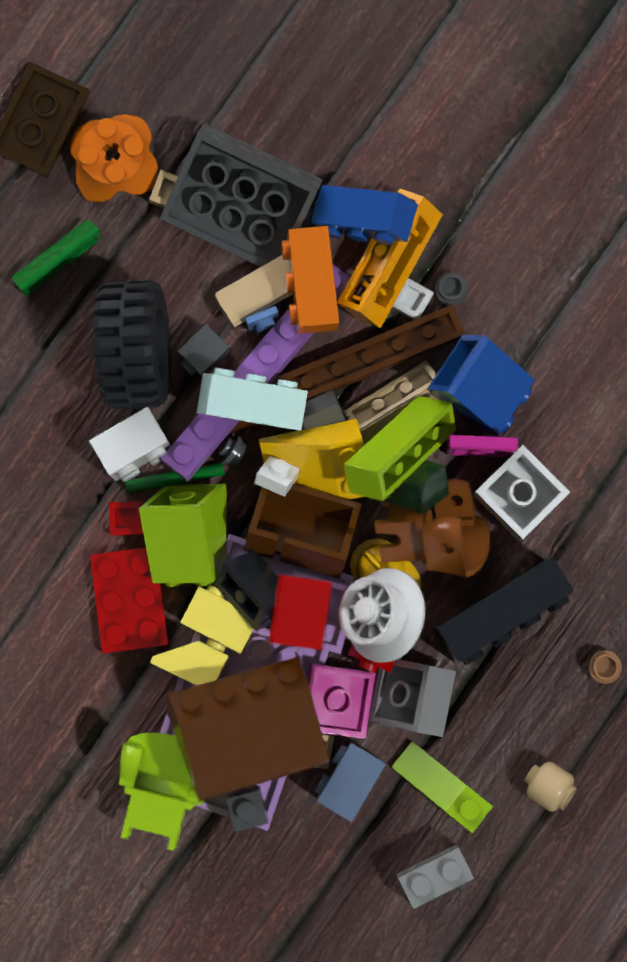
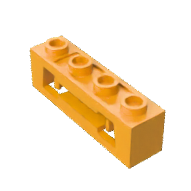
[337,189,443,328]

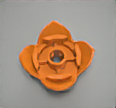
[70,115,158,202]

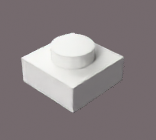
[255,456,300,497]

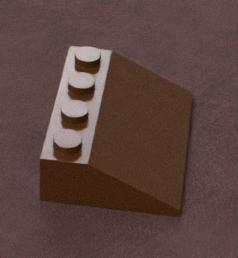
[166,657,329,802]

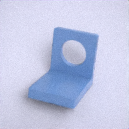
[245,305,279,332]

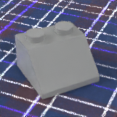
[368,659,456,737]

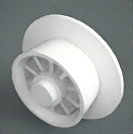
[339,568,425,663]

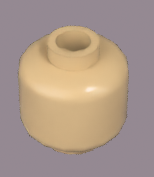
[525,761,577,812]

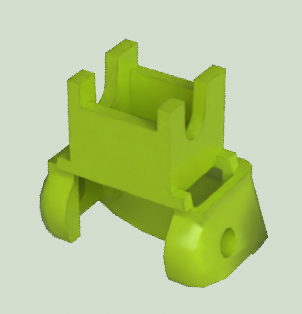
[119,733,205,851]

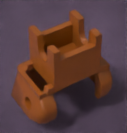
[375,479,490,577]

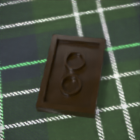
[0,62,90,178]

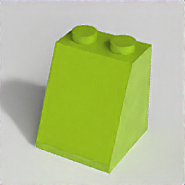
[139,483,227,587]

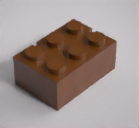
[244,484,362,578]

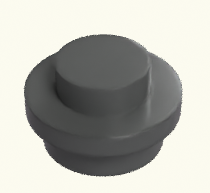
[435,272,468,305]
[217,435,247,467]

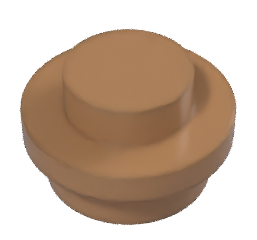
[588,651,622,684]

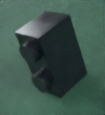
[214,550,278,631]

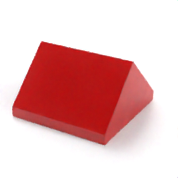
[269,574,334,651]

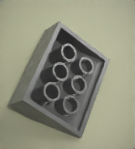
[160,123,323,267]

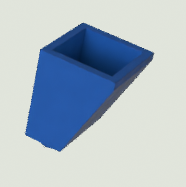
[427,335,535,435]

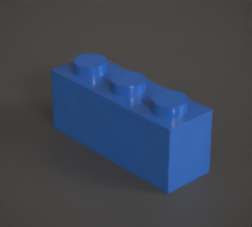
[311,185,418,245]

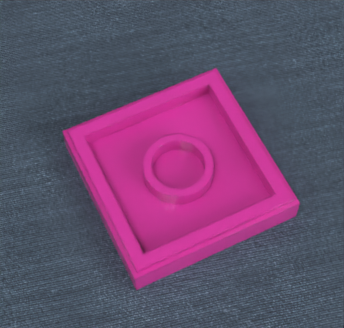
[446,435,518,458]
[307,663,376,739]

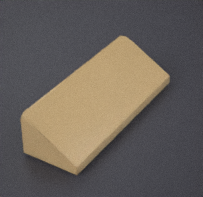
[215,255,293,327]
[343,361,439,445]

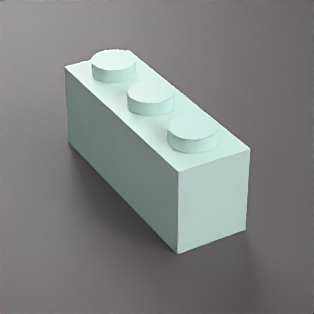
[197,368,308,431]

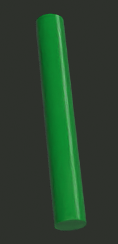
[126,463,225,493]

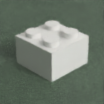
[89,407,171,482]
[473,445,570,541]

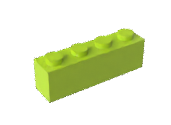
[344,396,456,501]

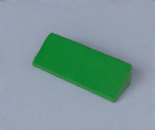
[12,219,103,296]

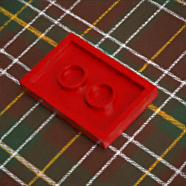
[90,548,169,654]

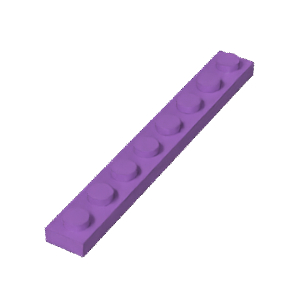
[161,265,351,482]

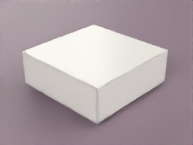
[392,278,434,320]

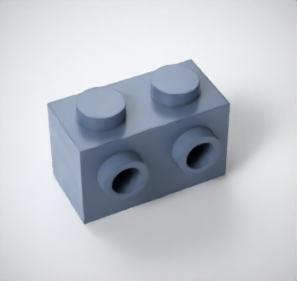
[315,742,386,822]

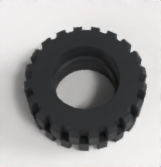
[93,279,171,409]

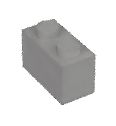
[397,844,474,909]

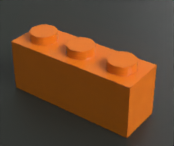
[281,226,339,334]

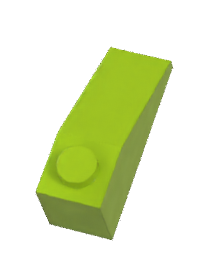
[391,741,493,833]

